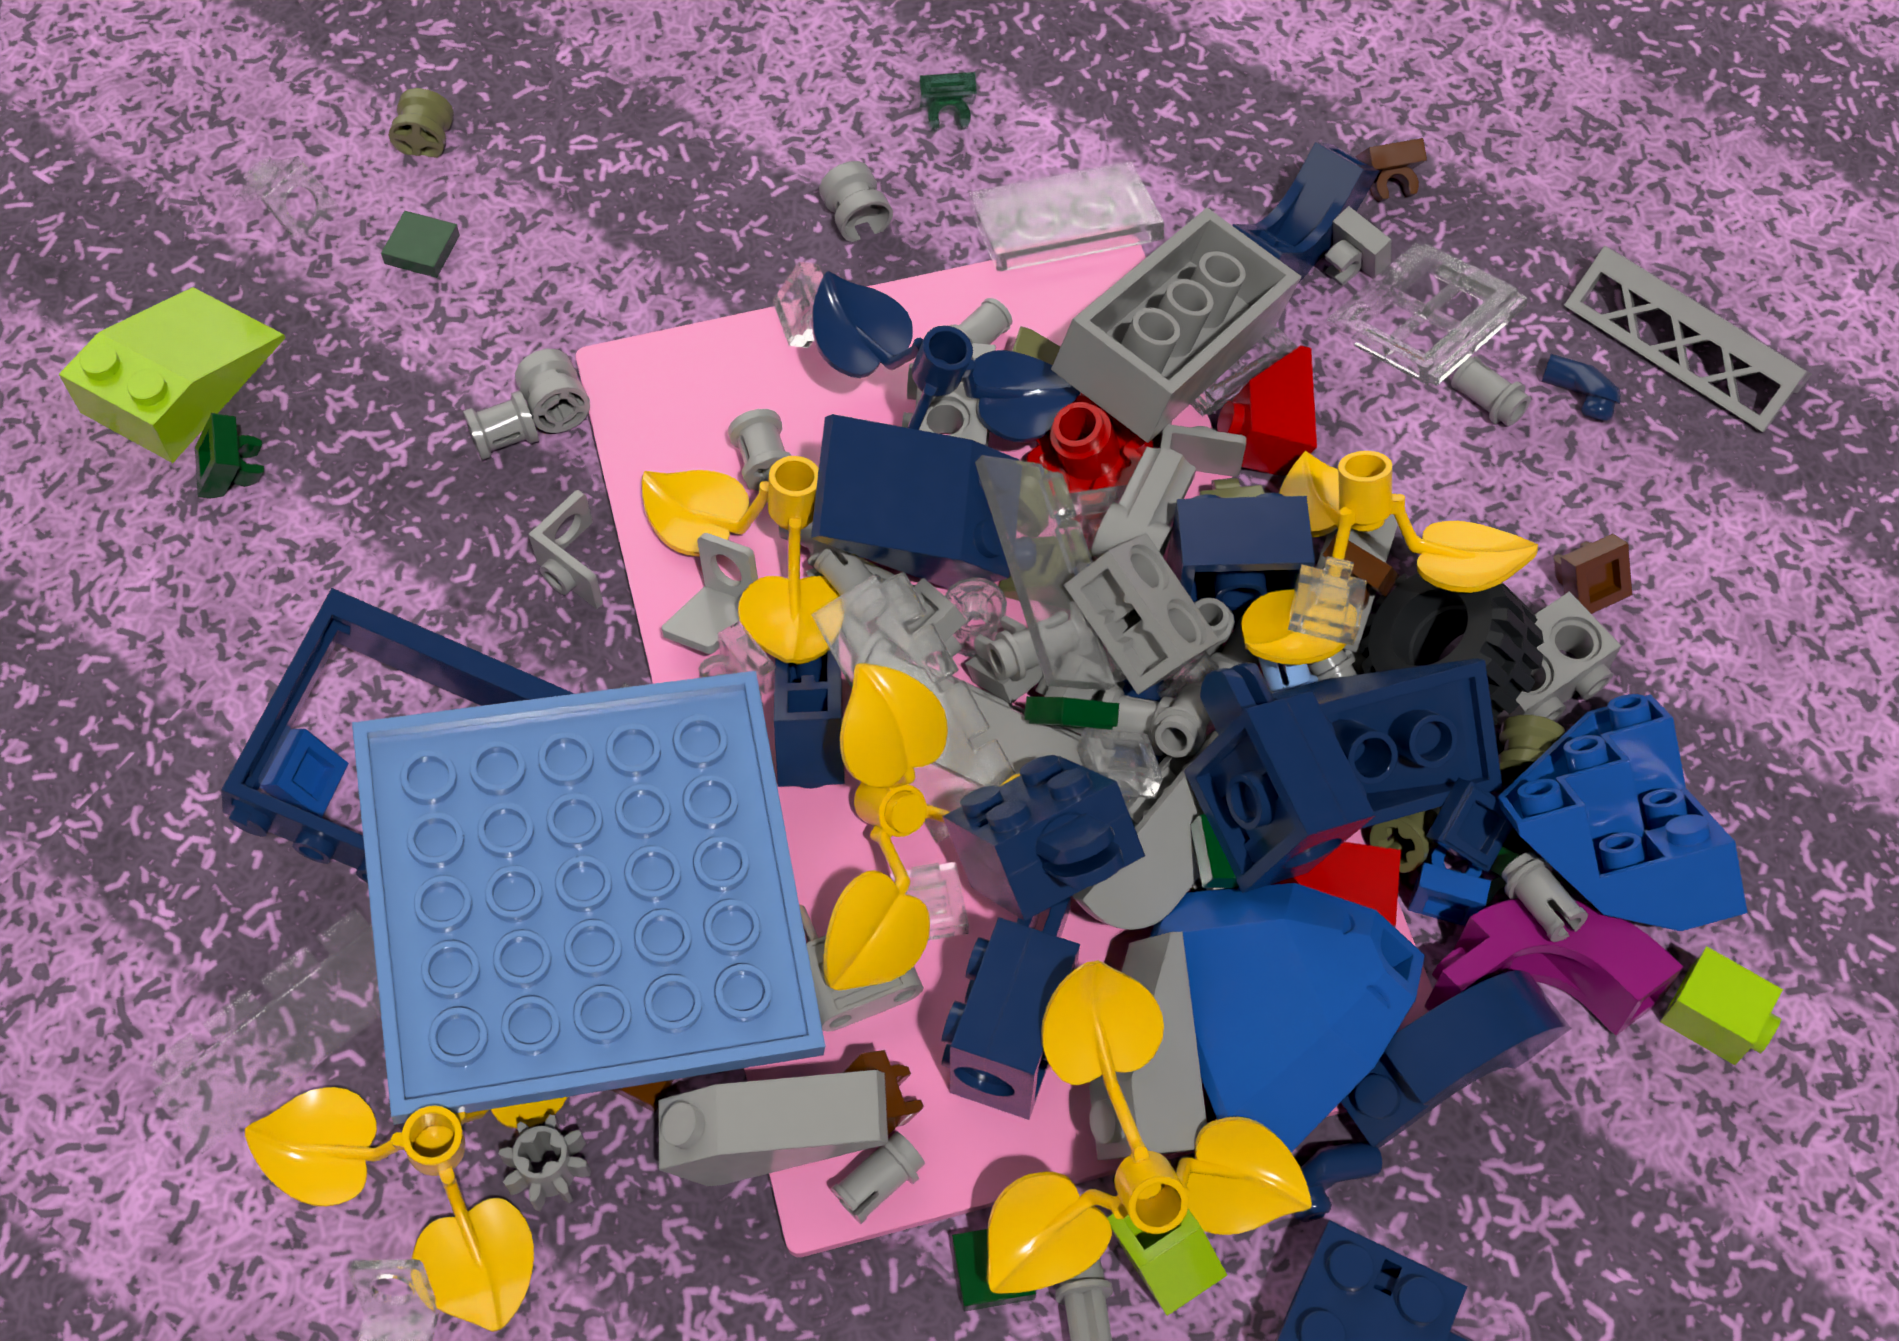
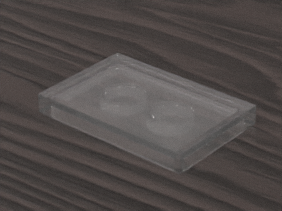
[969,161,1164,271]

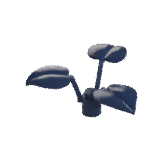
[811,271,1081,443]

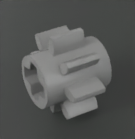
[498,1115,591,1211]

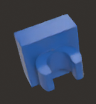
[260,729,349,818]
[1408,845,1491,926]

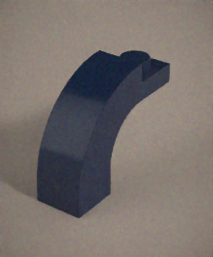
[1232,142,1379,284]
[1341,970,1572,1148]

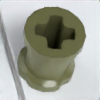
[1370,806,1443,873]

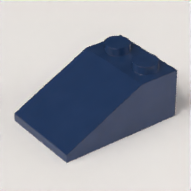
[811,414,1019,592]
[1272,658,1503,829]

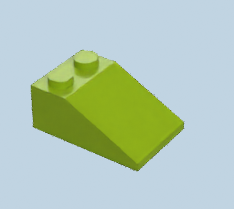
[58,287,285,463]

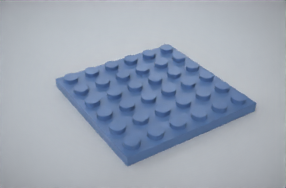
[352,671,825,1125]

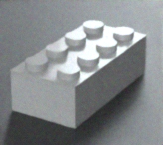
[1051,208,1302,443]

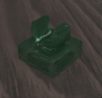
[918,72,977,132]

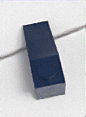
[774,635,845,789]

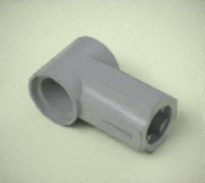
[1091,446,1196,558]

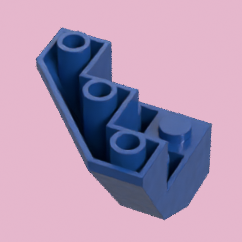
[1498,694,1748,931]
[1149,883,1425,1153]

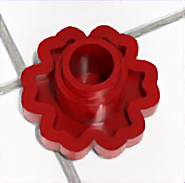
[1027,393,1153,514]

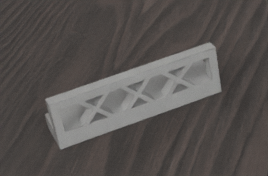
[1564,245,1812,432]

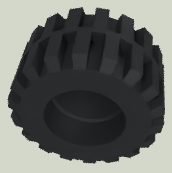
[1360,572,1544,725]

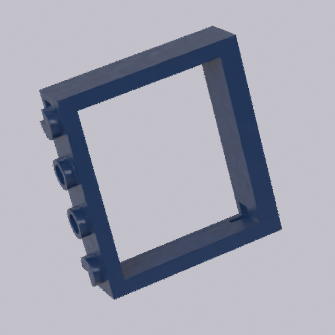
[221,588,575,883]

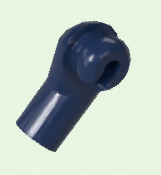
[1541,354,1621,422]
[1294,1141,1382,1222]

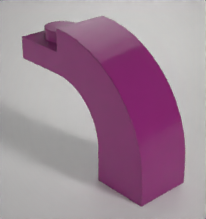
[1424,898,1683,1036]

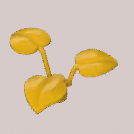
[1241,451,1538,665]
[642,456,846,664]
[823,663,1021,990]
[987,960,1312,1293]
[245,1087,568,1332]

